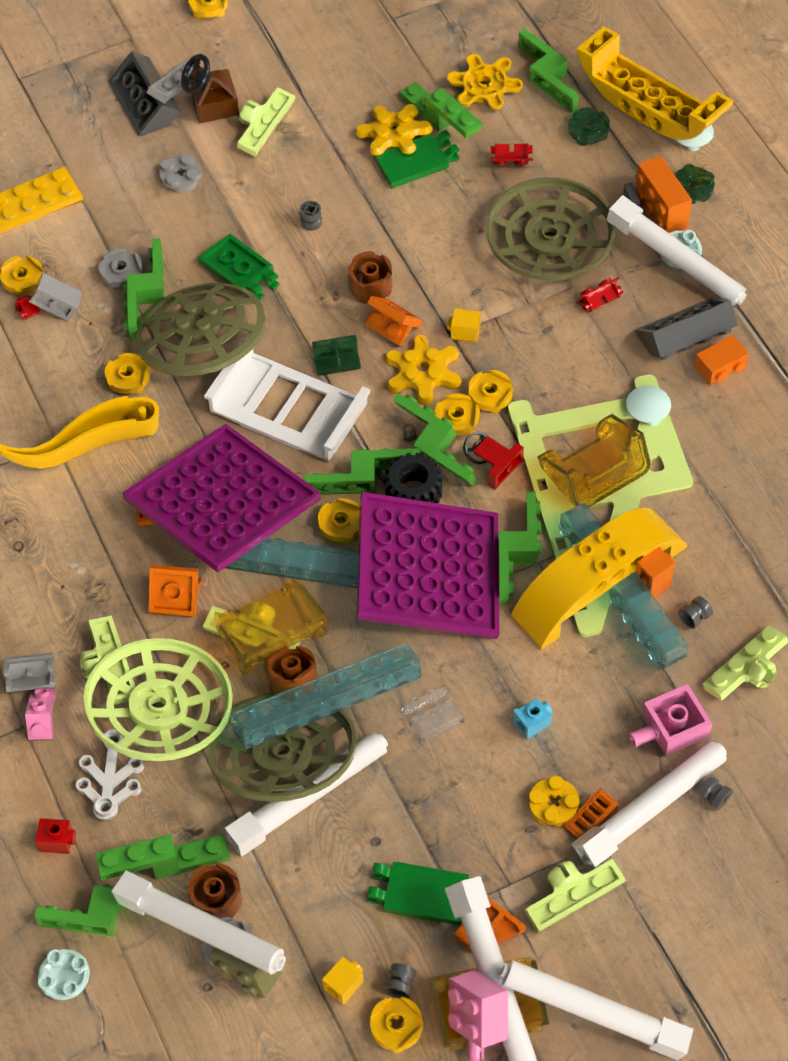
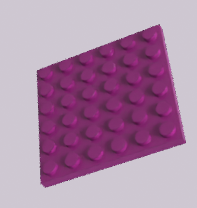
[123,424,321,573]
[356,492,499,639]

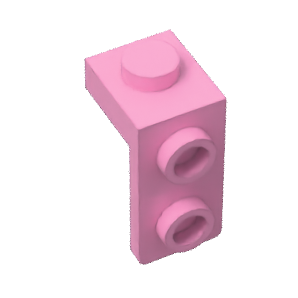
[25,688,56,740]

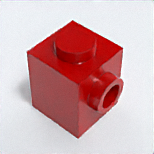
[35,818,76,854]

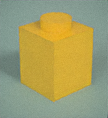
[447,308,481,342]
[322,957,364,1005]

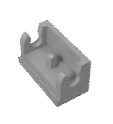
[29,273,82,321]
[4,652,56,692]

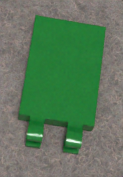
[374,130,460,189]
[198,233,280,300]
[367,861,469,926]

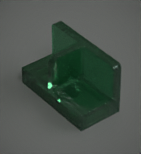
[312,335,361,376]

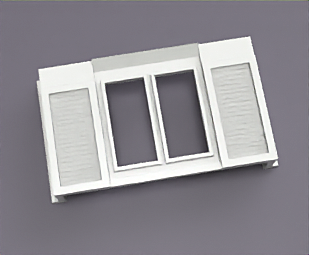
[204,338,371,462]

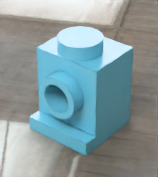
[513,698,553,740]

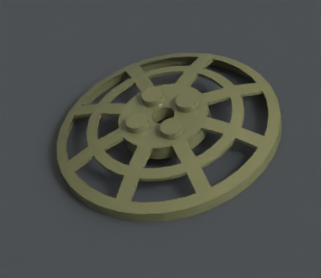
[486,177,616,281]
[135,283,266,376]
[207,693,356,802]

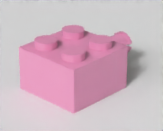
[629,684,712,756]
[448,970,508,1061]

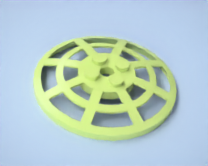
[84,638,233,761]

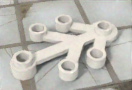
[76,729,144,821]

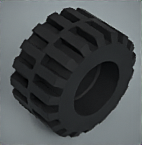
[384,453,442,504]

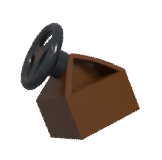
[181,54,239,124]

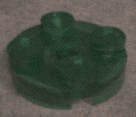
[568,107,610,146]
[675,164,715,204]

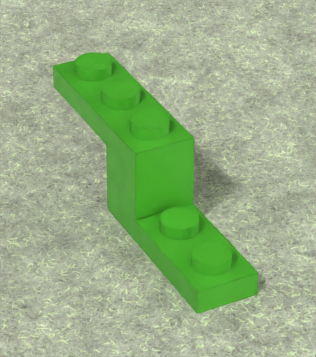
[518,28,579,113]
[400,82,482,138]
[123,238,164,340]
[393,393,478,487]
[305,448,420,495]
[499,492,541,604]
[95,834,230,880]
[34,884,130,937]

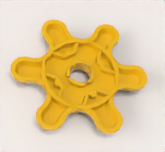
[447,54,523,111]
[355,104,433,156]
[385,335,462,405]

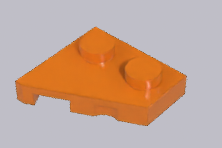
[454,896,526,951]

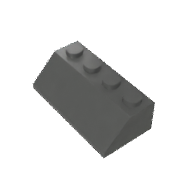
[109,51,180,136]
[635,298,738,359]

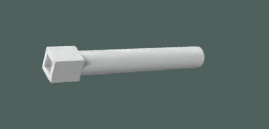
[606,195,747,306]
[225,732,388,857]
[571,741,727,867]
[111,871,286,974]
[445,876,537,1061]
[499,960,693,1061]

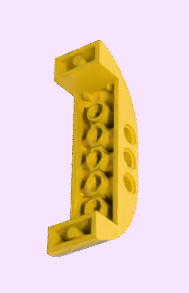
[577,26,733,140]
[511,508,687,650]

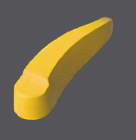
[0,396,159,469]

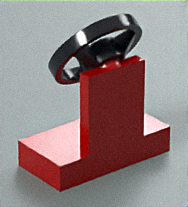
[463,432,524,490]

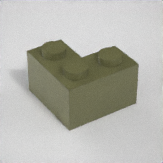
[209,947,281,999]

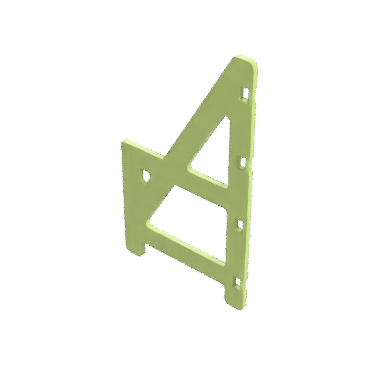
[508,375,693,637]

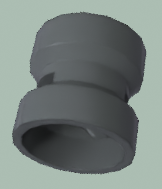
[300,200,322,231]
[679,596,713,629]
[697,775,733,810]
[384,963,416,999]

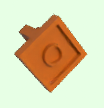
[364,295,424,346]
[149,565,202,617]

